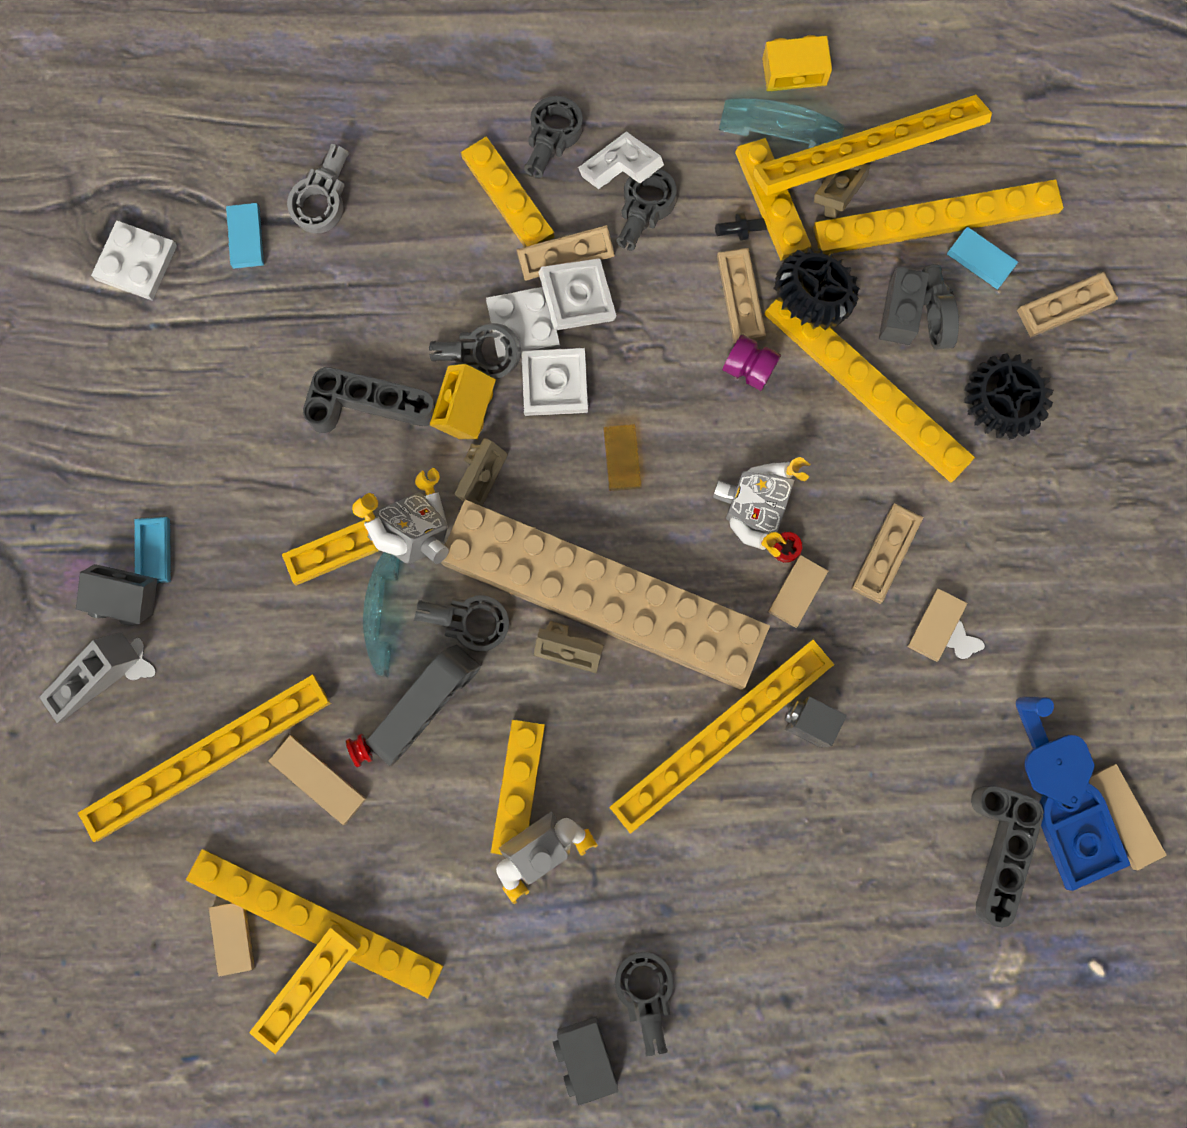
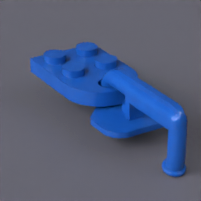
[1016,696,1131,891]

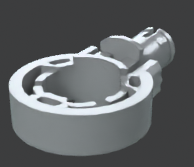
[287,144,349,234]

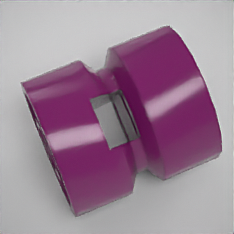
[722,334,781,391]

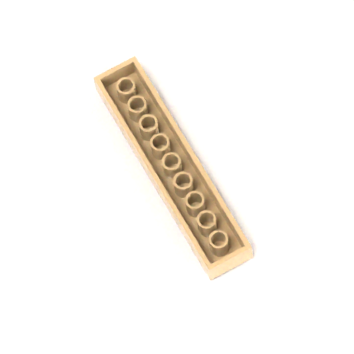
[441,500,770,690]

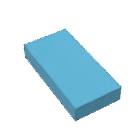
[226,203,264,269]
[947,227,1018,290]
[134,517,171,583]

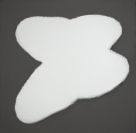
[947,620,985,659]
[125,638,155,680]

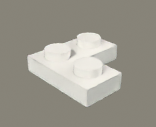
[578,132,664,189]

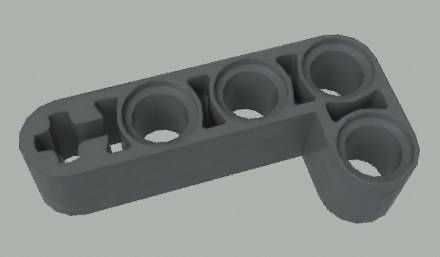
[303,367,435,433]
[366,644,481,766]
[971,786,1044,928]

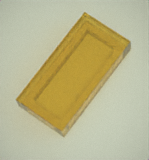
[603,424,641,491]

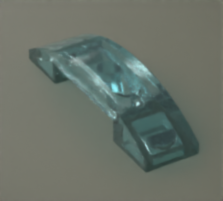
[719,99,844,149]
[363,552,400,677]

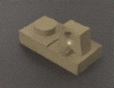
[814,164,870,219]
[454,438,508,506]
[534,621,604,673]

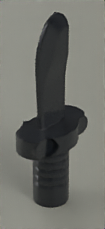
[715,213,767,241]

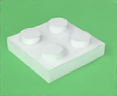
[91,220,177,301]
[538,258,616,330]
[486,287,560,361]
[522,348,588,416]

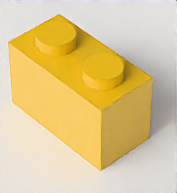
[762,35,832,92]
[429,364,496,439]

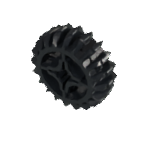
[773,247,860,330]
[964,353,1054,440]

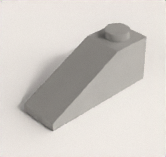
[39,632,140,723]

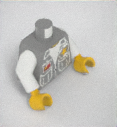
[713,457,811,557]
[352,468,449,564]
[496,811,598,904]

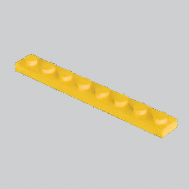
[753,95,992,196]
[813,179,1064,255]
[764,300,975,483]
[609,640,834,834]
[78,674,331,842]
[186,849,444,999]

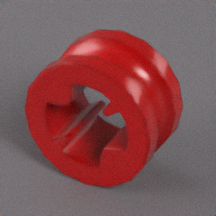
[773,532,802,563]
[346,733,373,767]

